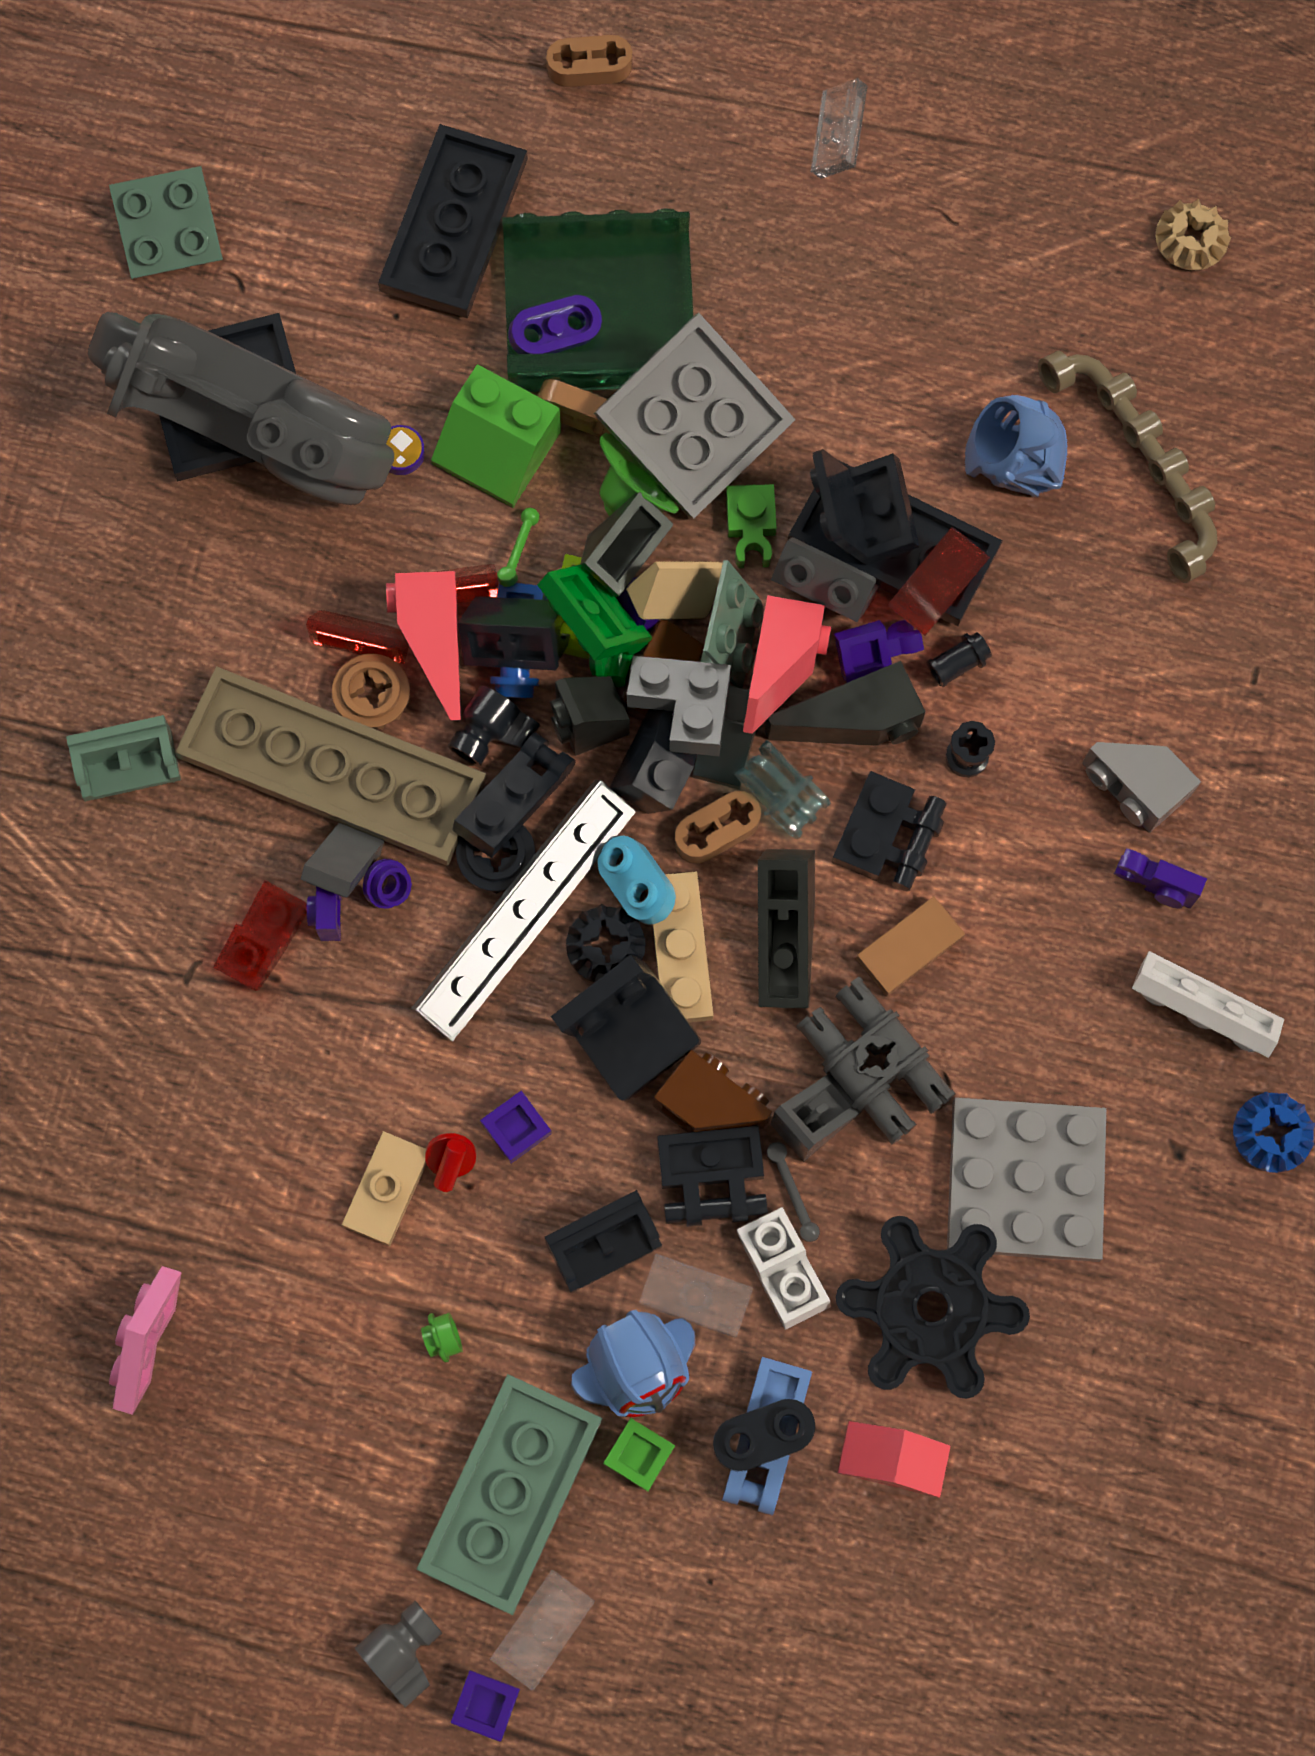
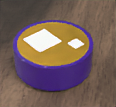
[386,425,425,475]

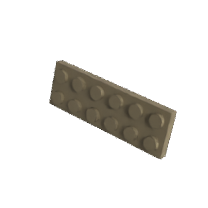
[175,666,487,866]

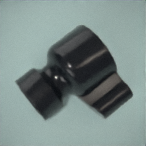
[447,685,541,767]

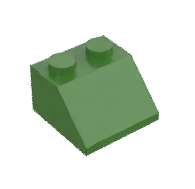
[431,364,561,508]

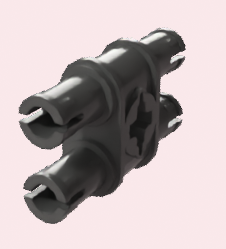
[796,977,956,1145]

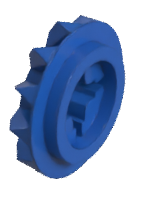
[1233,1091,1315,1173]

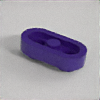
[508,295,602,359]

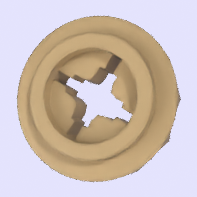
[1155,199,1231,270]

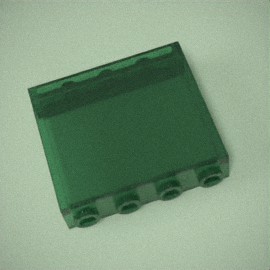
[502,208,694,392]

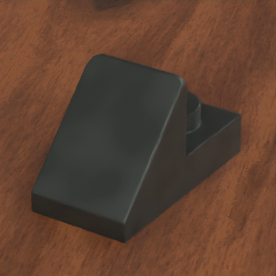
[692,685,756,790]

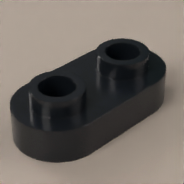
[712,1399,815,1472]

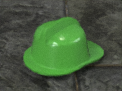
[599,433,679,516]

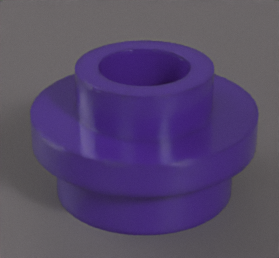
[363,859,412,909]

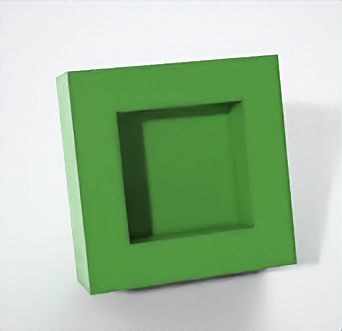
[603,1418,675,1492]

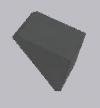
[771,1073,862,1162]

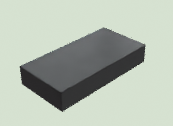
[301,823,384,897]

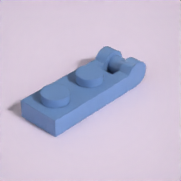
[722,1357,812,1516]

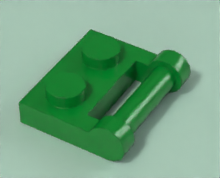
[537,564,652,661]

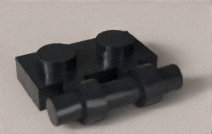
[832,771,947,891]
[657,1126,768,1227]

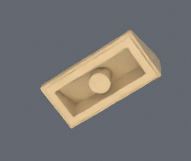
[626,562,723,619]

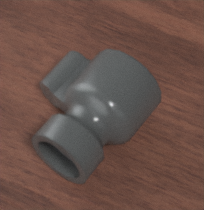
[354,1601,442,1708]

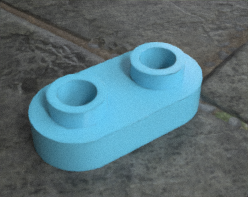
[598,836,676,924]

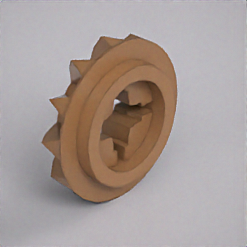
[332,654,410,730]

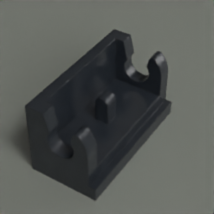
[457,596,570,671]
[545,1190,662,1293]

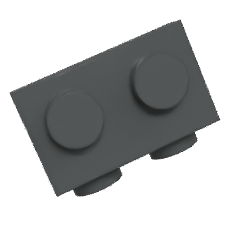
[771,537,879,622]

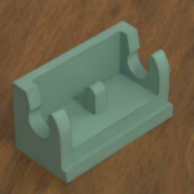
[66,715,181,801]

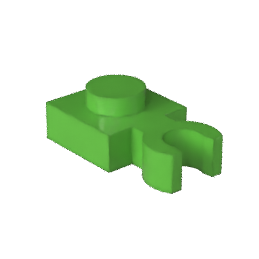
[726,484,777,568]

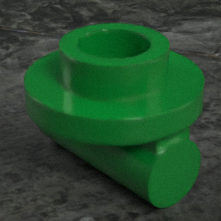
[589,652,633,687]

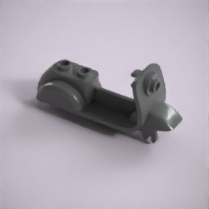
[88,312,394,505]

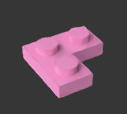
[109,1266,181,1415]

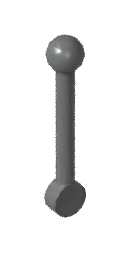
[766,1142,820,1242]

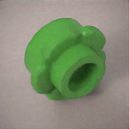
[421,1312,463,1363]

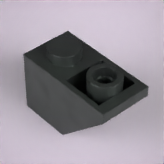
[550,676,630,756]

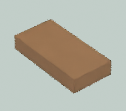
[856,896,965,997]

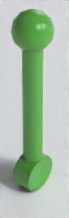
[497,507,539,587]

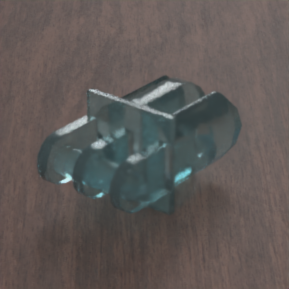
[734,740,831,839]

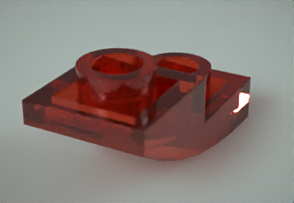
[887,527,990,636]
[213,880,307,991]

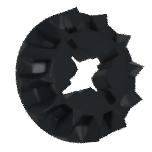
[456,825,536,894]
[566,904,645,982]

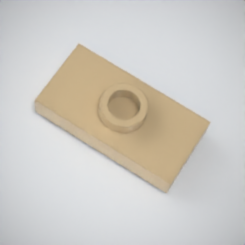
[342,1131,426,1247]

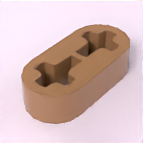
[546,35,633,87]
[537,379,611,437]
[675,791,761,864]

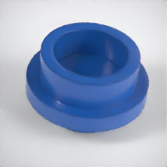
[490,667,539,698]

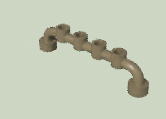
[1038,351,1217,583]

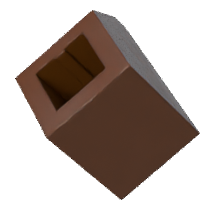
[653,1050,772,1133]

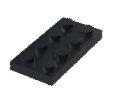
[378,124,528,319]
[787,458,1003,626]

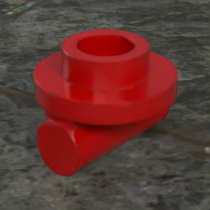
[425,1133,476,1192]

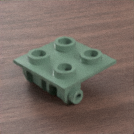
[109,166,223,279]
[701,560,763,688]

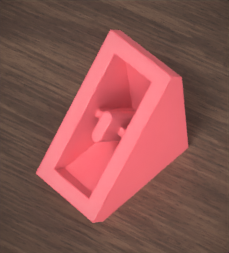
[837,1421,950,1498]

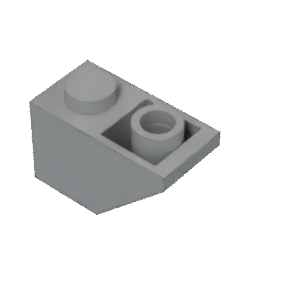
[1082,742,1201,833]

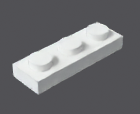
[1132,951,1284,1058]

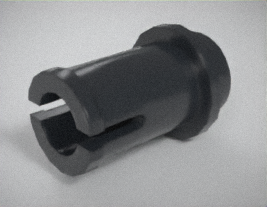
[926,632,992,688]

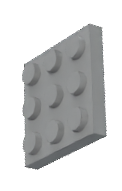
[593,313,795,519]
[947,1097,1106,1262]

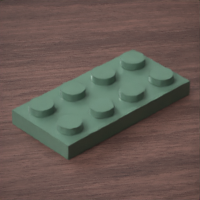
[416,1374,602,1615]

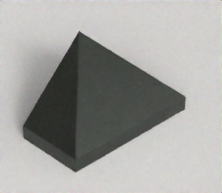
[581,492,674,597]

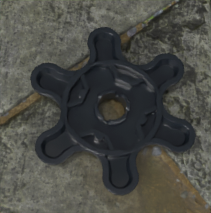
[836,1216,1030,1399]

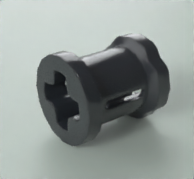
[945,721,995,778]

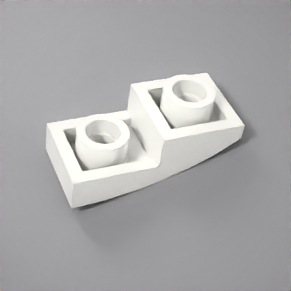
[737,1207,831,1330]

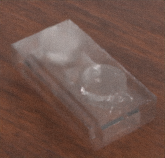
[490,1570,595,1691]

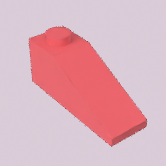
[386,571,461,720]
[743,595,831,734]

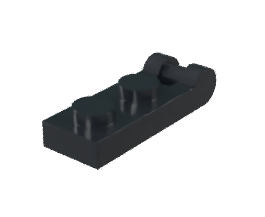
[452,732,576,858]

